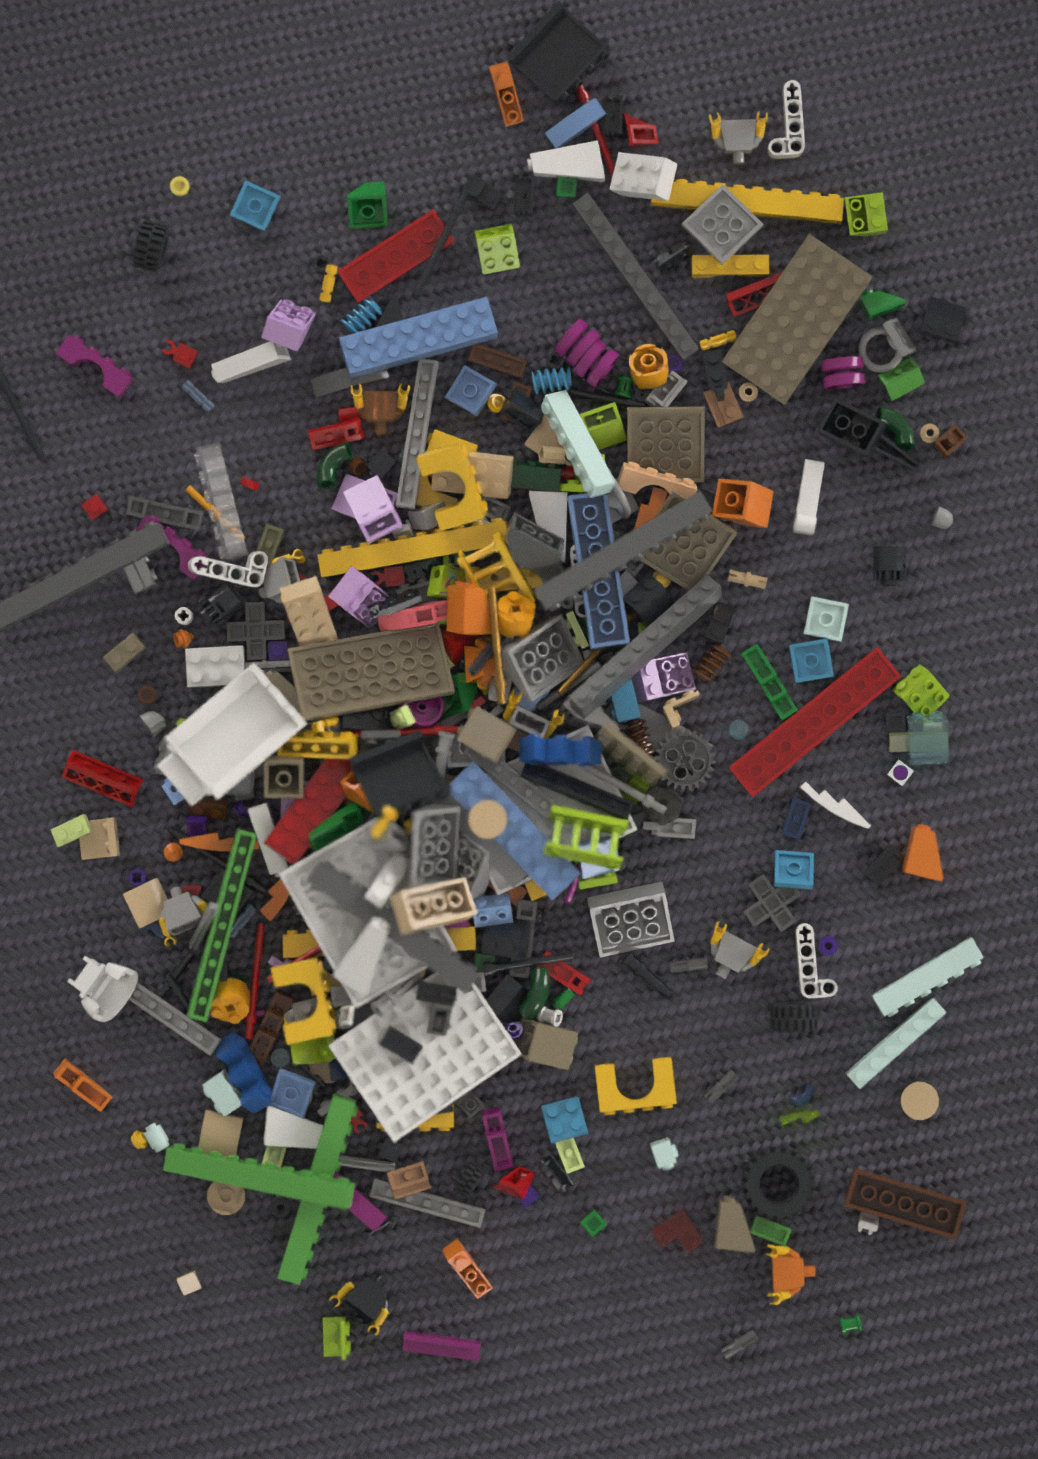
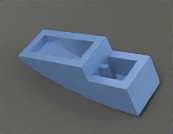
[545,98,606,148]

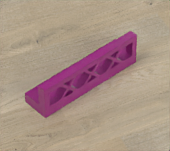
[402,1330,481,1361]

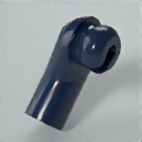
[141,921,166,940]
[789,1084,815,1108]

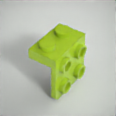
[892,664,949,721]

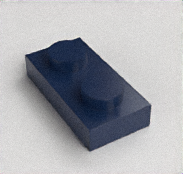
[781,797,812,840]

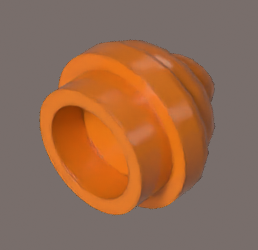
[173,630,194,649]
[164,843,183,862]

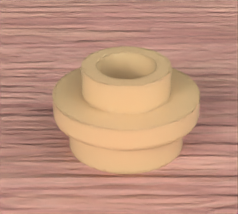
[739,382,758,402]
[920,424,939,443]

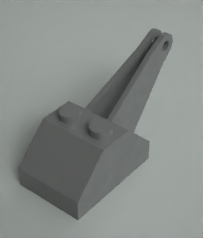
[505,512,574,609]

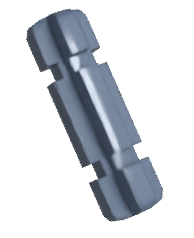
[182,381,214,412]
[230,904,257,938]

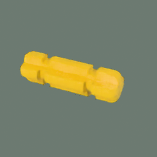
[319,264,338,302]
[700,330,737,351]

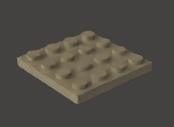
[627,407,705,482]
[640,490,738,591]
[594,722,667,788]

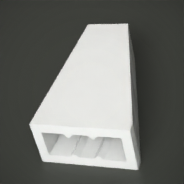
[527,140,605,182]
[211,341,291,383]
[529,491,568,563]
[248,803,289,877]
[333,916,390,997]
[263,1105,324,1149]

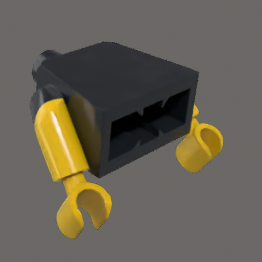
[329,1274,389,1335]

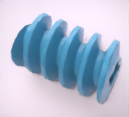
[340,296,383,334]
[531,366,572,395]

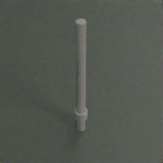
[577,764,667,814]

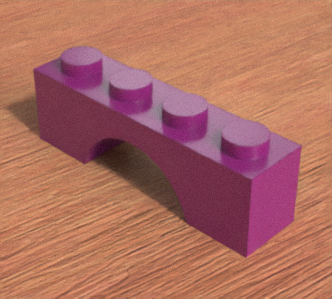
[56,334,133,399]
[136,515,209,580]

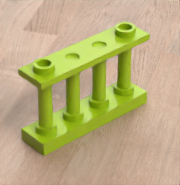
[543,805,628,870]

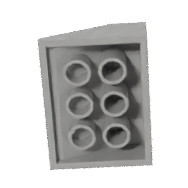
[501,614,584,702]
[409,803,460,889]
[587,882,675,958]

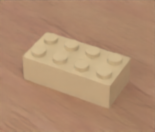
[431,448,514,499]
[280,576,338,646]
[390,877,477,935]

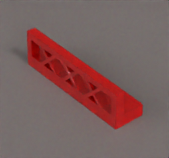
[725,272,783,318]
[62,750,143,807]

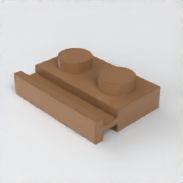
[703,382,743,428]
[386,1161,431,1200]

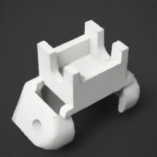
[68,956,138,1022]

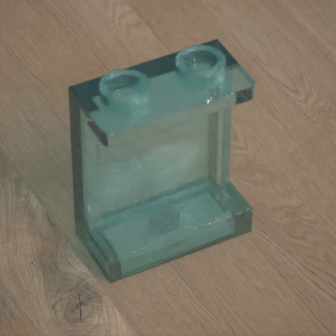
[907,711,949,765]

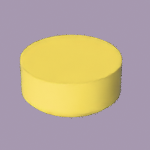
[170,176,189,196]

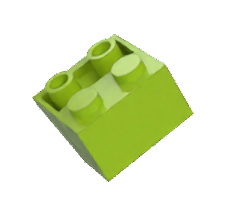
[844,192,888,236]
[579,402,627,450]

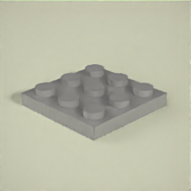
[682,185,763,265]

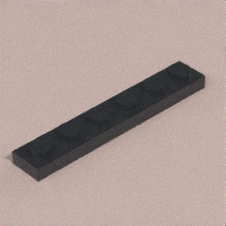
[519,763,634,820]

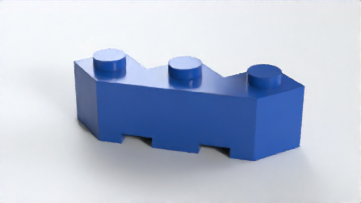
[519,734,602,767]
[216,1032,271,1114]

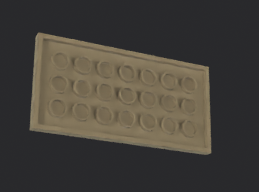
[722,234,873,405]
[287,622,455,721]

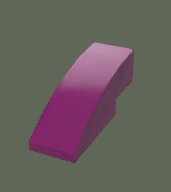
[481,1106,514,1171]

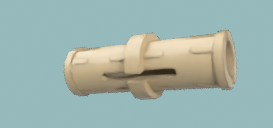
[727,569,767,589]

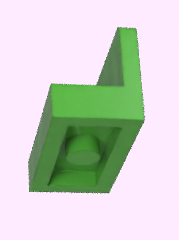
[878,357,925,401]

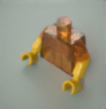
[350,384,410,435]

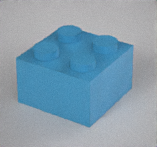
[607,679,641,723]

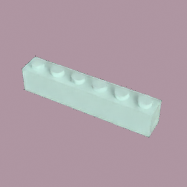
[541,390,615,498]
[871,937,984,1017]
[845,997,946,1089]

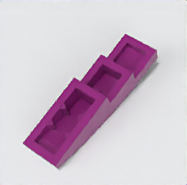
[333,1171,387,1232]

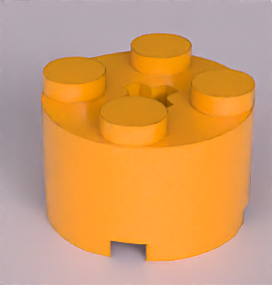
[629,344,669,389]
[497,591,536,638]
[210,978,250,1024]

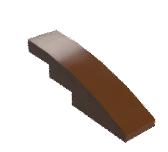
[250,990,295,1069]

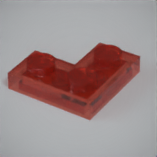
[651,1209,704,1252]

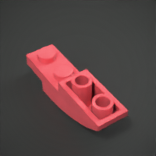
[377,599,447,631]

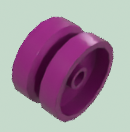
[554,318,601,367]
[573,338,620,388]
[821,356,866,390]
[398,696,444,729]

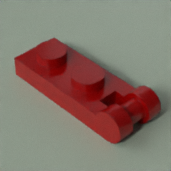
[308,418,365,450]
[536,951,591,996]

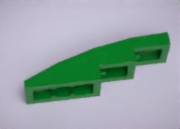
[741,644,798,722]
[308,802,371,851]

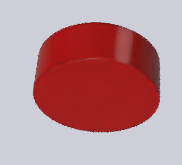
[240,476,260,491]

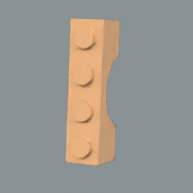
[617,462,697,498]

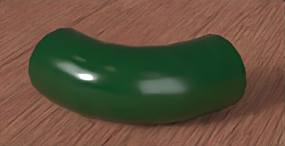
[875,407,915,451]
[317,442,353,489]
[519,967,550,1020]

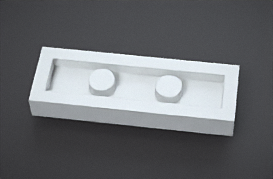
[364,852,411,909]

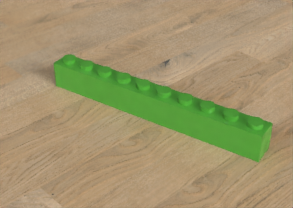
[187,828,257,1022]
[278,1093,358,1285]
[163,1143,355,1209]

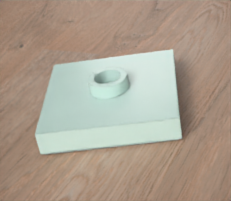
[803,596,849,642]

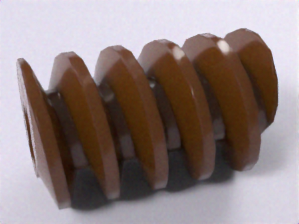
[690,641,732,683]
[622,718,655,755]

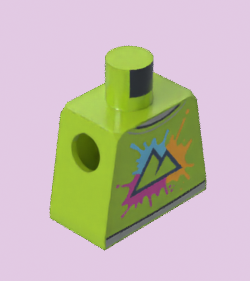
[427,555,466,599]

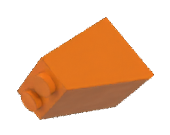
[712,479,774,528]
[447,581,492,634]
[901,824,943,881]

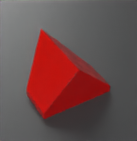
[623,112,659,149]
[441,628,483,666]
[491,1166,535,1200]

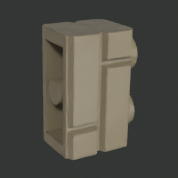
[103,633,146,673]

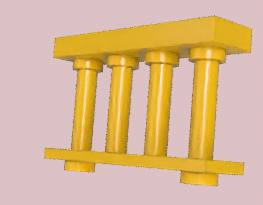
[457,531,535,604]

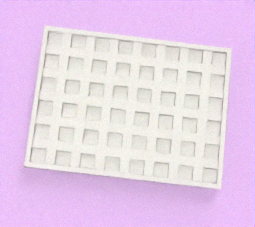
[328,972,522,1142]

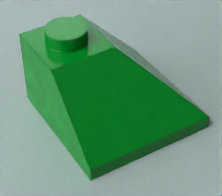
[347,181,388,229]
[859,290,906,321]
[440,673,478,718]

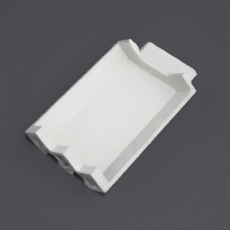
[157,663,306,806]

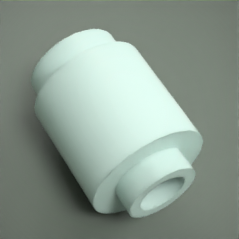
[143,1123,170,1153]

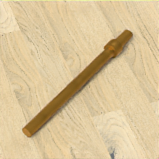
[488,588,506,704]
[557,613,634,696]

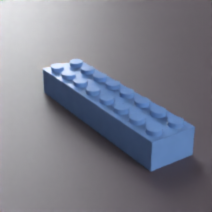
[339,297,498,379]
[567,493,630,650]
[450,761,581,900]

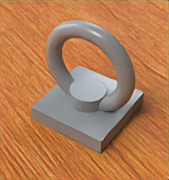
[858,318,917,373]
[607,477,640,524]

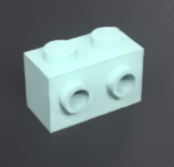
[202,1069,241,1117]
[650,1137,679,1170]

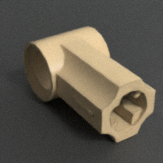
[538,445,573,466]

